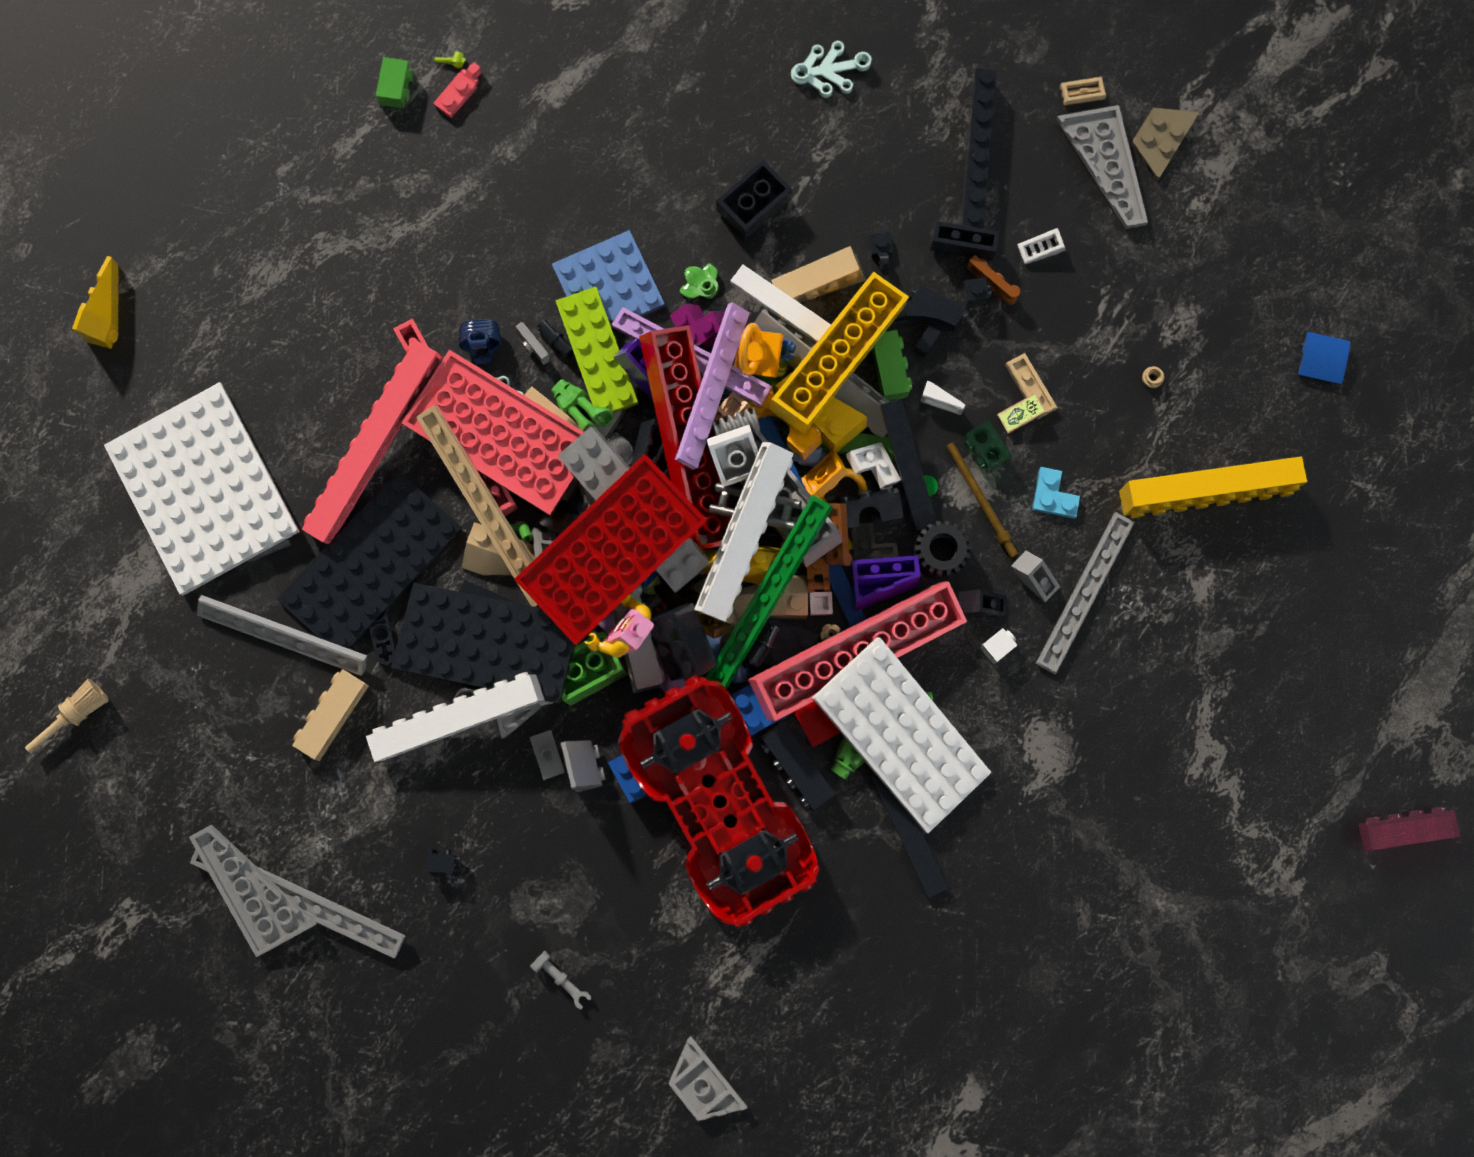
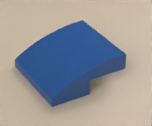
[1298,332,1350,384]

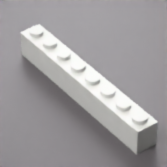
[694,442,794,622]
[366,672,545,762]

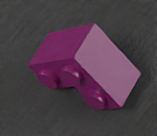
[670,304,725,350]

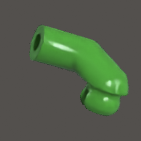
[510,521,533,543]

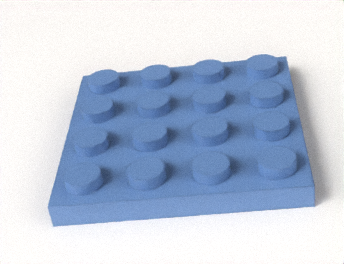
[552,230,665,330]

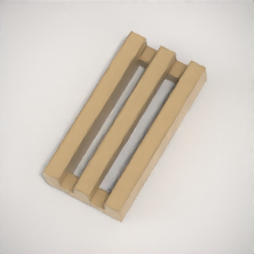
[1060,77,1106,106]

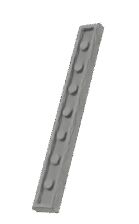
[1036,512,1135,675]
[197,595,367,676]

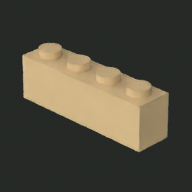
[292,669,369,761]

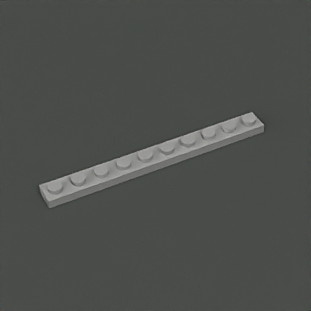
[190,849,406,958]

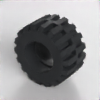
[913,521,971,580]

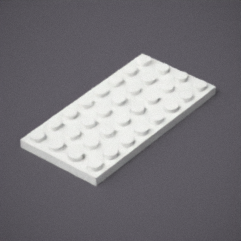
[812,638,991,833]

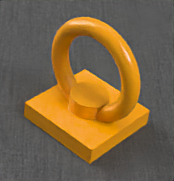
[734,323,784,378]
[801,450,867,502]

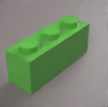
[872,330,912,401]

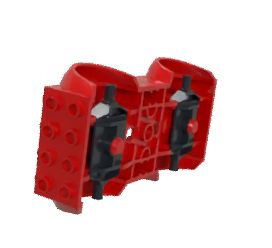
[618,675,819,927]

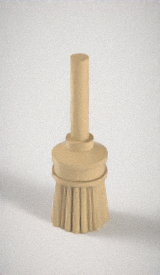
[25,679,109,754]

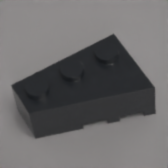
[631,419,669,477]

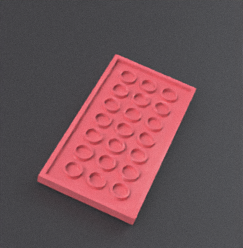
[401,350,584,516]

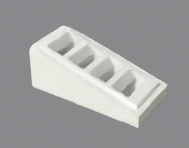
[1017,228,1066,264]
[920,381,965,415]

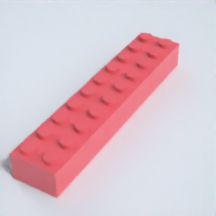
[748,581,967,721]

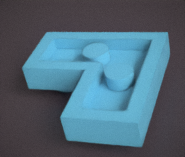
[1032,467,1080,519]

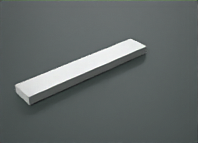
[730,265,831,343]

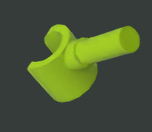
[435,52,466,68]

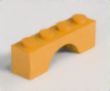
[741,390,822,461]

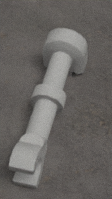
[530,951,591,1009]

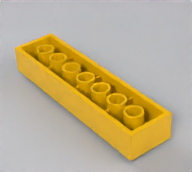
[769,272,909,434]
[1119,456,1307,518]

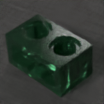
[964,420,1012,475]

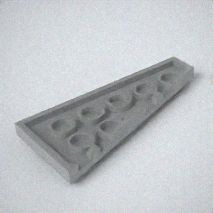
[1056,105,1148,229]
[189,825,317,957]

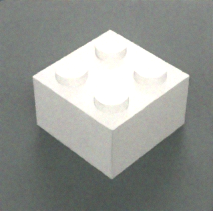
[707,425,758,487]

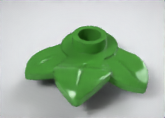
[679,264,719,299]

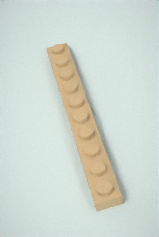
[416,405,538,607]

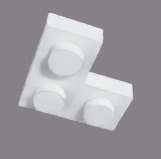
[846,442,901,488]

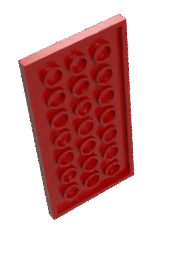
[514,454,708,645]

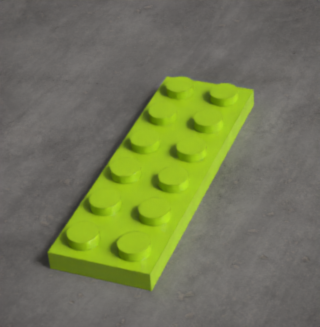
[556,286,638,413]

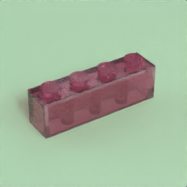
[1359,807,1460,851]

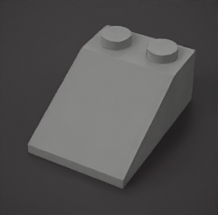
[561,740,606,792]

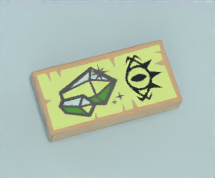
[997,393,1046,434]

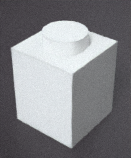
[980,628,1017,665]

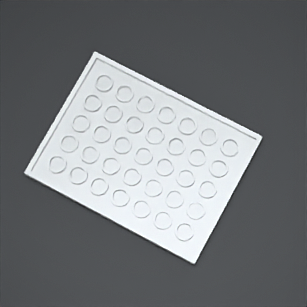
[104,382,300,596]

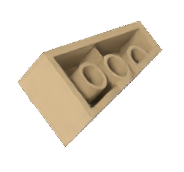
[771,246,866,303]

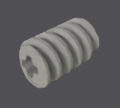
[713,407,760,436]

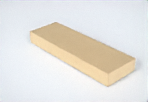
[1005,353,1057,420]

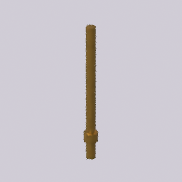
[946,442,1018,558]

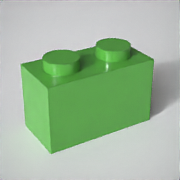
[376,57,414,109]

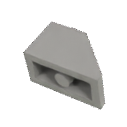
[1011,551,1060,602]

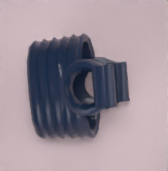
[459,319,501,365]

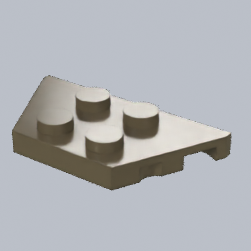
[1131,108,1199,181]

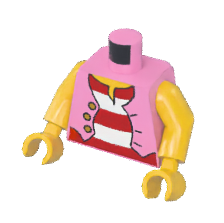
[585,594,654,658]

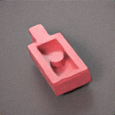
[433,62,482,118]

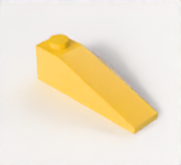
[72,256,118,349]

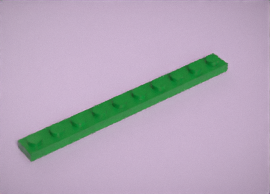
[706,494,833,689]

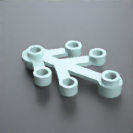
[791,41,871,98]

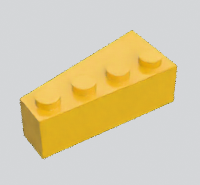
[775,372,867,453]

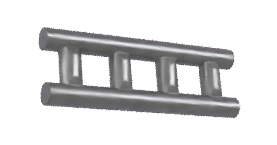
[709,483,802,530]

